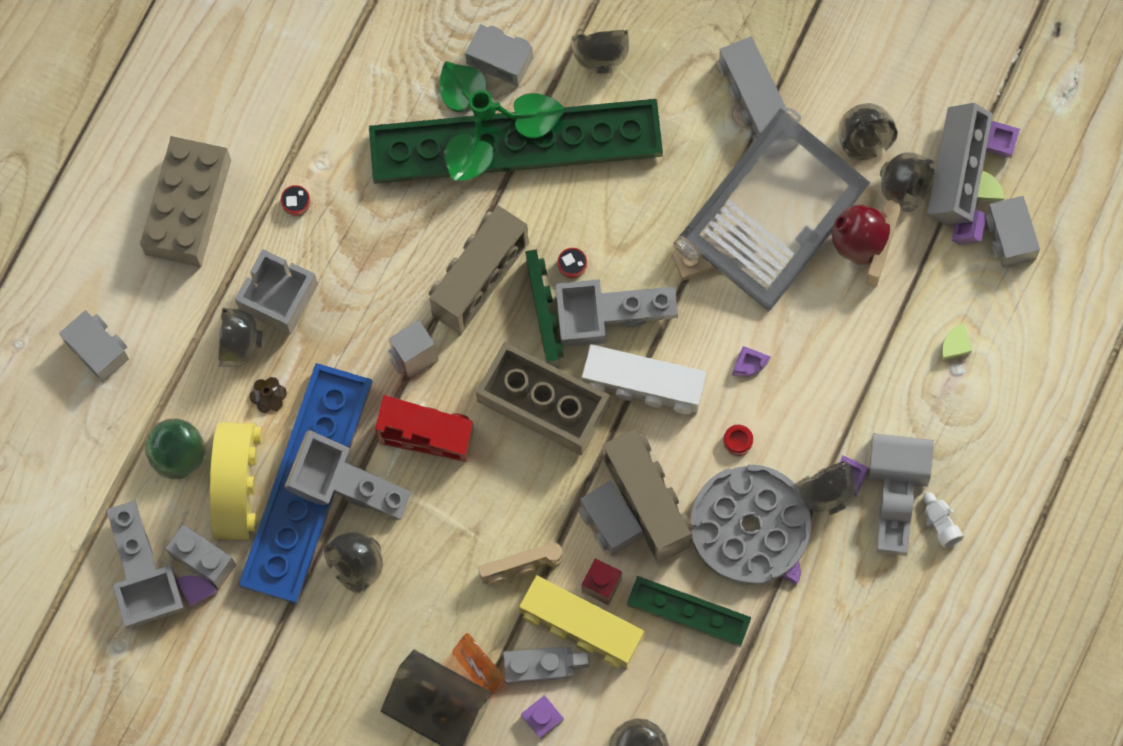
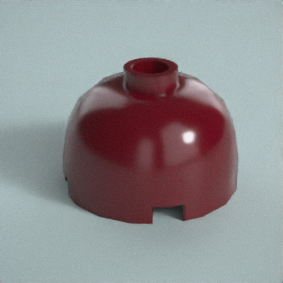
[831,204,890,265]

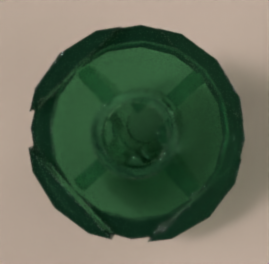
[145,418,205,479]

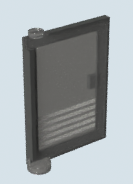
[673,108,871,311]

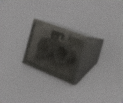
[380,649,493,746]

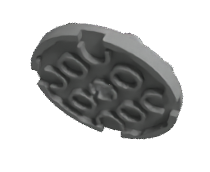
[690,465,811,585]

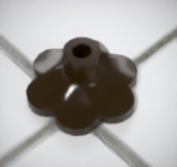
[249,377,287,413]

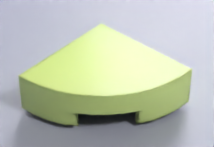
[977,171,1004,202]
[942,323,972,360]

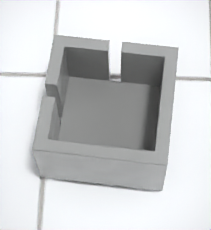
[235,249,318,335]

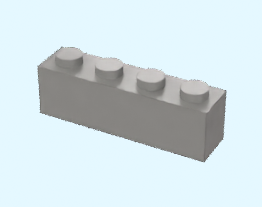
[716,36,798,159]
[927,103,993,225]

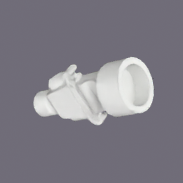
[923,492,964,549]

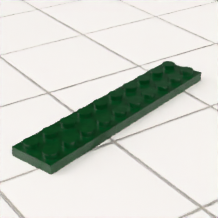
[369,99,663,184]

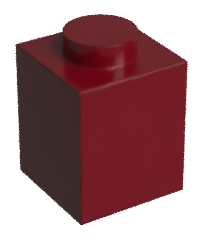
[581,558,622,605]

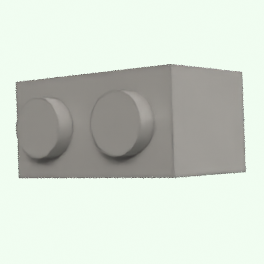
[465,24,533,86]
[985,196,1040,267]
[59,310,129,382]
[388,320,439,379]
[578,480,643,555]
[165,524,236,589]

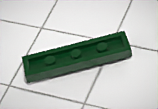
[525,249,564,369]
[627,576,751,647]

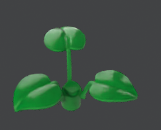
[440,61,564,181]

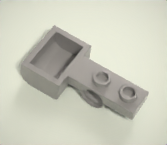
[556,279,678,346]
[284,430,411,520]
[868,433,934,556]
[106,500,185,629]

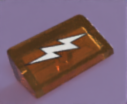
[452,633,506,698]

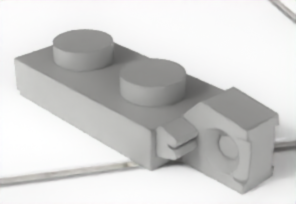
[503,646,589,684]

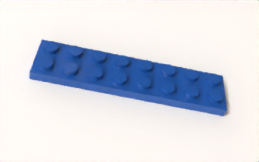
[239,363,373,605]

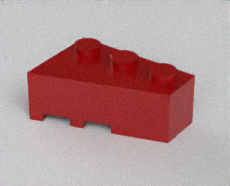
[375,394,474,462]

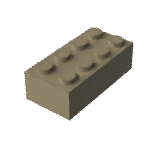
[140,136,231,267]
[428,205,529,335]
[476,342,610,455]
[603,429,693,564]

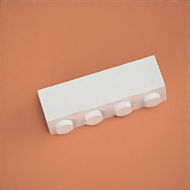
[582,344,707,414]

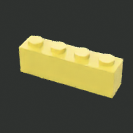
[519,575,644,669]

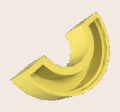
[210,422,262,540]

